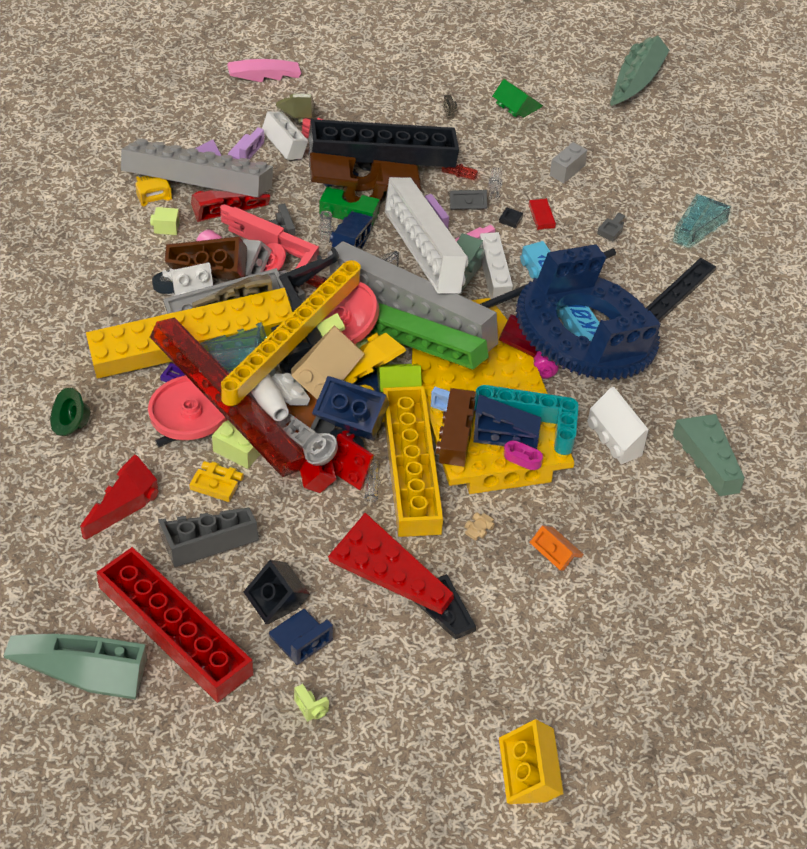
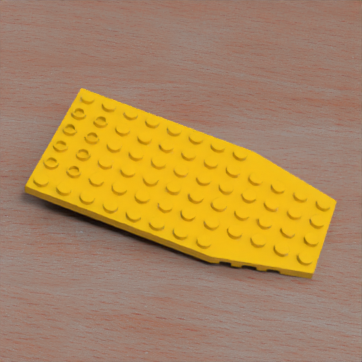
[412,298,574,494]

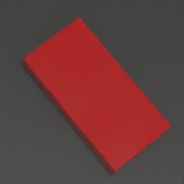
[529,198,556,230]

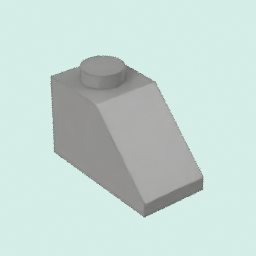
[243,239,272,276]

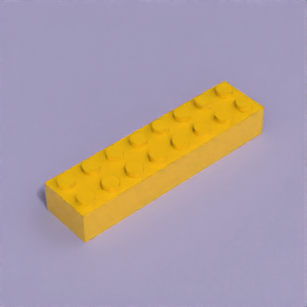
[383,386,443,537]

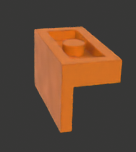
[529,525,584,571]

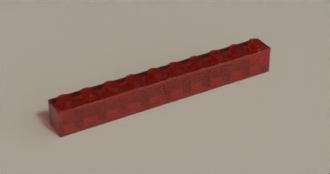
[150,317,306,477]

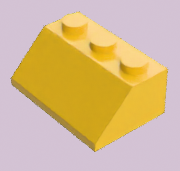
[499,719,564,804]

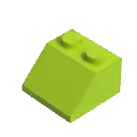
[376,364,422,392]

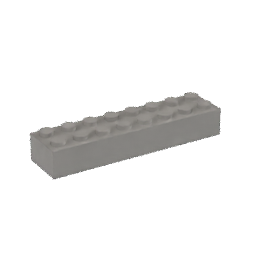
[121,139,273,197]

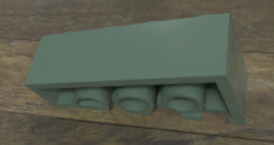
[673,414,745,496]

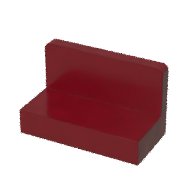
[499,314,537,357]

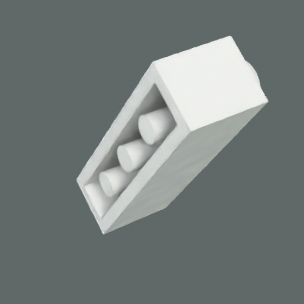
[479,232,513,303]

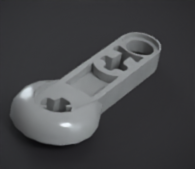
[277,414,338,466]

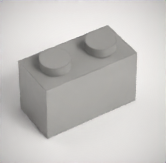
[549,142,588,183]

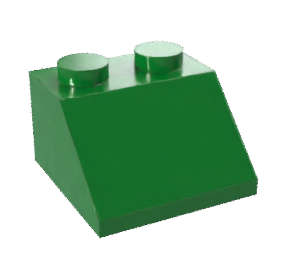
[492,79,543,118]

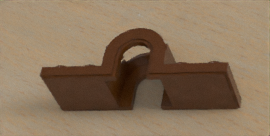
[309,152,421,203]

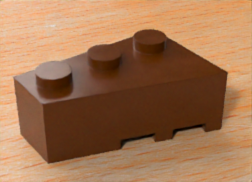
[436,388,476,467]

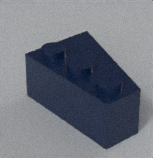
[330,211,373,249]

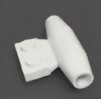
[251,373,310,421]

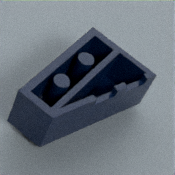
[473,394,541,449]

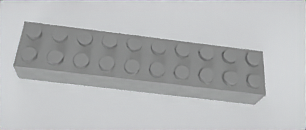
[327,241,498,352]

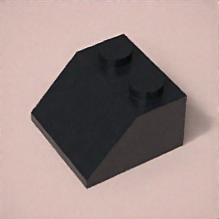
[243,560,310,624]

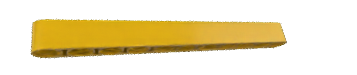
[221,260,361,406]

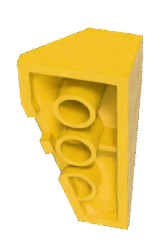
[343,333,406,383]

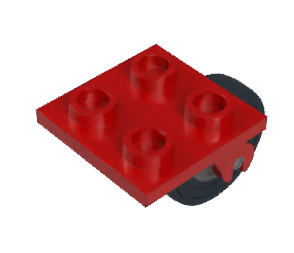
[329,429,374,490]

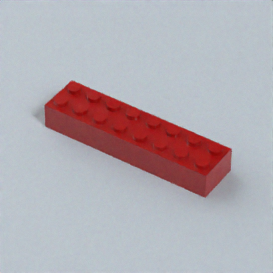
[96,547,253,703]

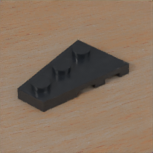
[413,574,476,640]

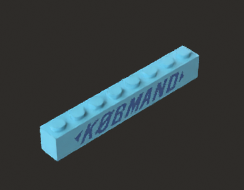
[520,241,599,341]

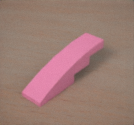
[227,59,301,82]

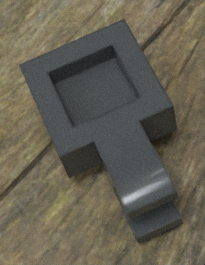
[597,213,625,242]

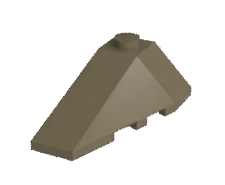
[192,274,272,308]

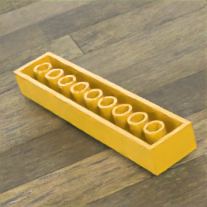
[86,288,293,379]

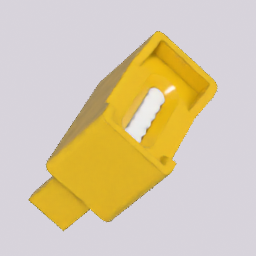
[135,176,172,207]

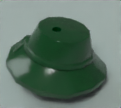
[50,388,91,436]

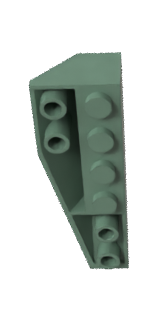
[610,35,670,106]
[3,634,148,700]

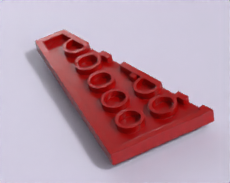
[328,513,454,615]

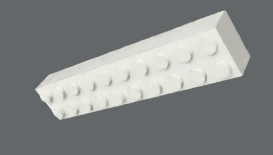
[385,177,468,293]

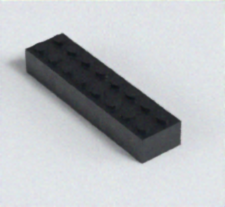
[308,119,459,168]

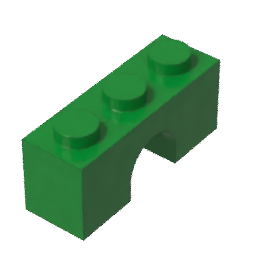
[319,186,380,226]

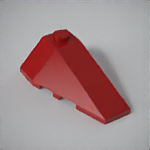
[191,190,270,222]
[80,454,159,540]

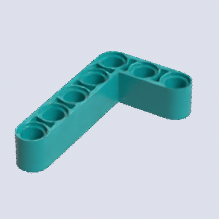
[475,385,579,455]

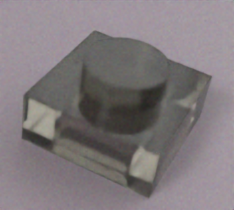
[443,94,457,120]

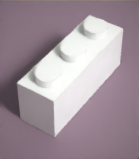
[262,111,308,160]

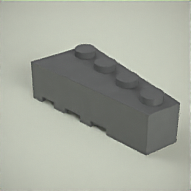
[158,507,259,568]

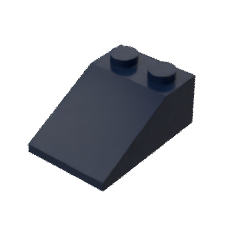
[312,376,389,441]

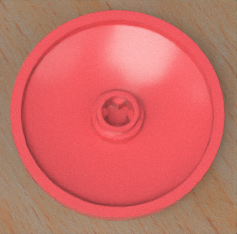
[306,282,379,344]
[148,375,233,440]

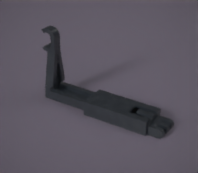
[279,247,339,347]

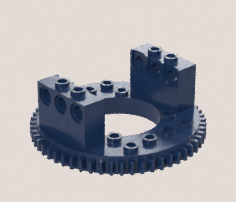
[515,244,661,380]

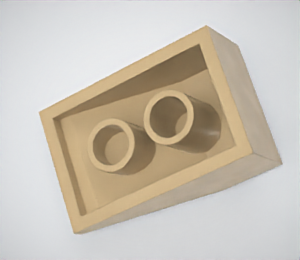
[291,325,364,400]

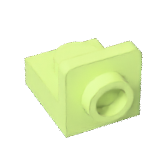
[294,684,329,722]

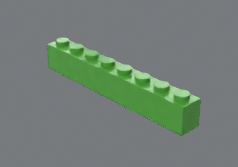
[370,303,489,369]

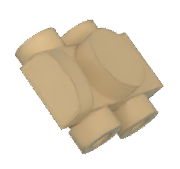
[465,512,495,541]

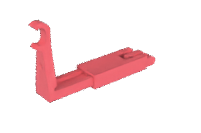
[220,204,319,286]

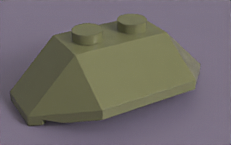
[276,93,314,125]

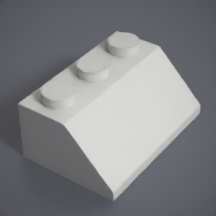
[587,387,649,464]

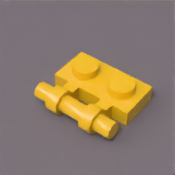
[189,461,244,502]

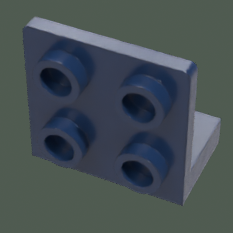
[269,609,333,665]

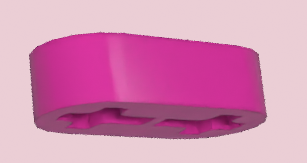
[504,441,543,470]

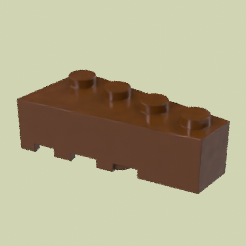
[165,236,247,280]

